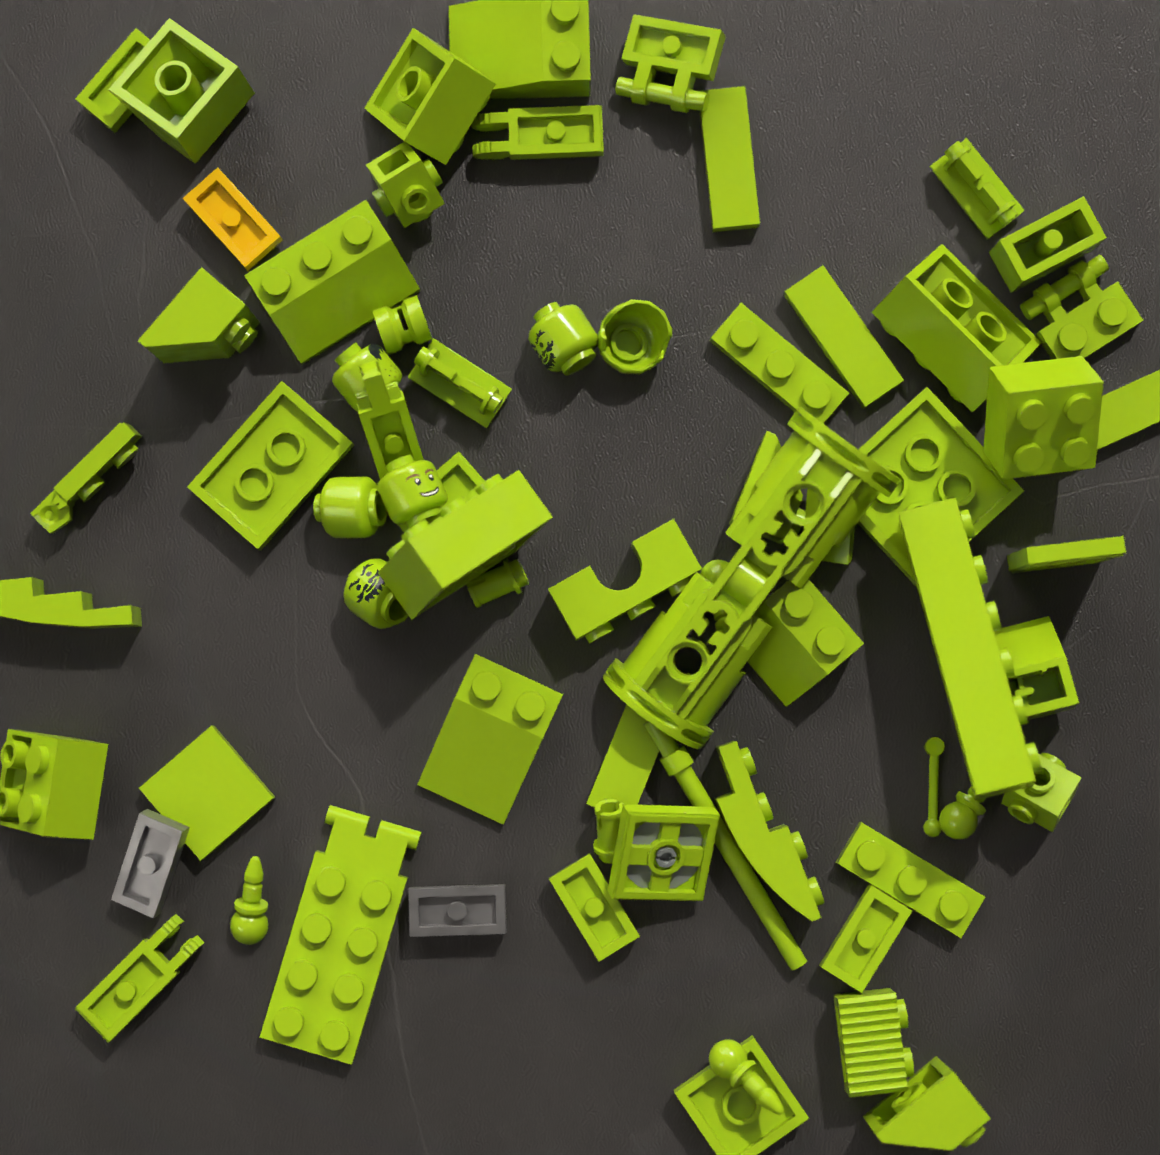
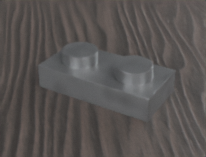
[111,809,190,918]
[408,884,507,937]

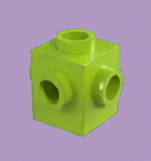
[366,142,445,228]
[1001,753,1082,832]

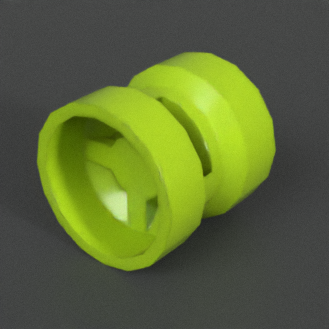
[372,295,432,355]

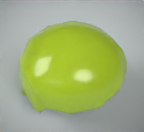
[597,299,673,374]

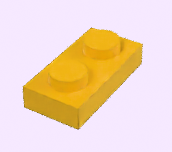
[183,167,283,271]

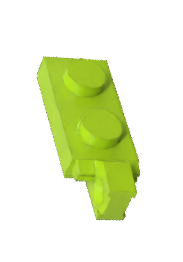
[355,360,424,480]
[30,422,142,534]

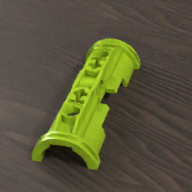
[603,406,901,749]

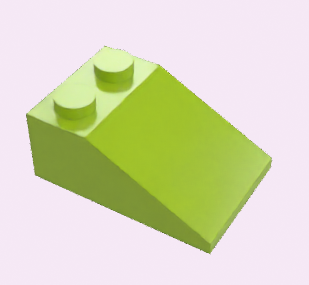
[449,0,591,99]
[417,654,563,825]

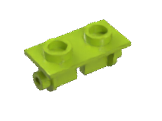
[930,138,1025,240]
[408,338,512,429]

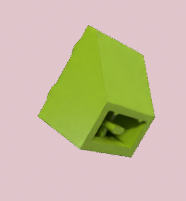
[994,616,1079,720]
[0,729,108,840]

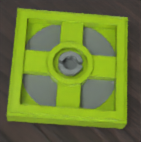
[608,804,720,901]

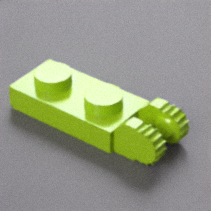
[471,105,604,160]
[75,914,205,1043]

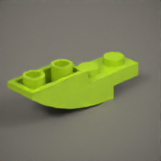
[714,741,825,921]

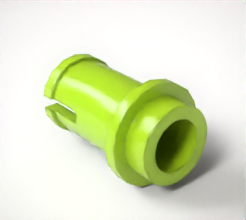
[466,558,529,608]
[593,799,624,864]

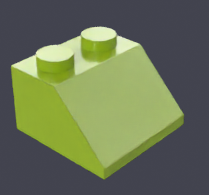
[109,18,255,164]
[364,28,496,165]
[138,267,260,363]
[747,579,864,707]
[862,1056,991,1150]

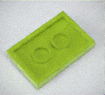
[187,381,354,551]

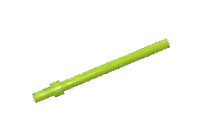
[644,721,807,971]

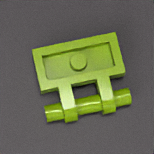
[615,14,726,113]
[1020,255,1144,359]

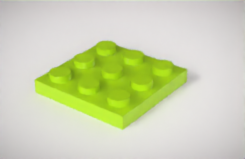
[857,387,1024,587]

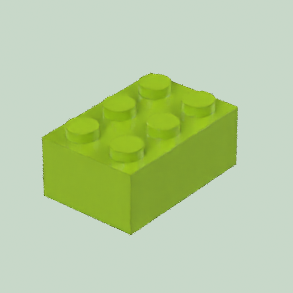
[378,470,553,620]

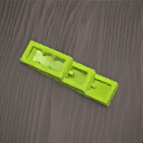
[0,577,142,629]

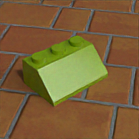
[244,200,421,365]
[872,244,1042,412]

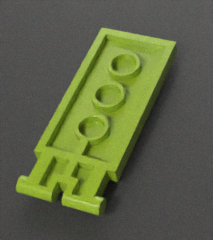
[260,805,422,1065]

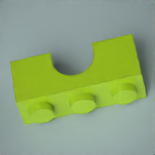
[548,519,702,644]

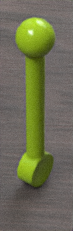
[923,737,945,837]

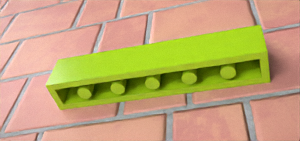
[899,497,1042,800]

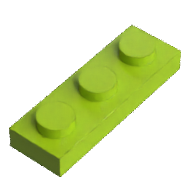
[710,303,849,424]
[835,822,985,938]

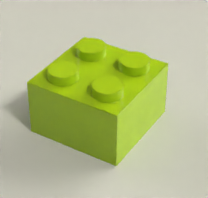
[983,356,1104,480]

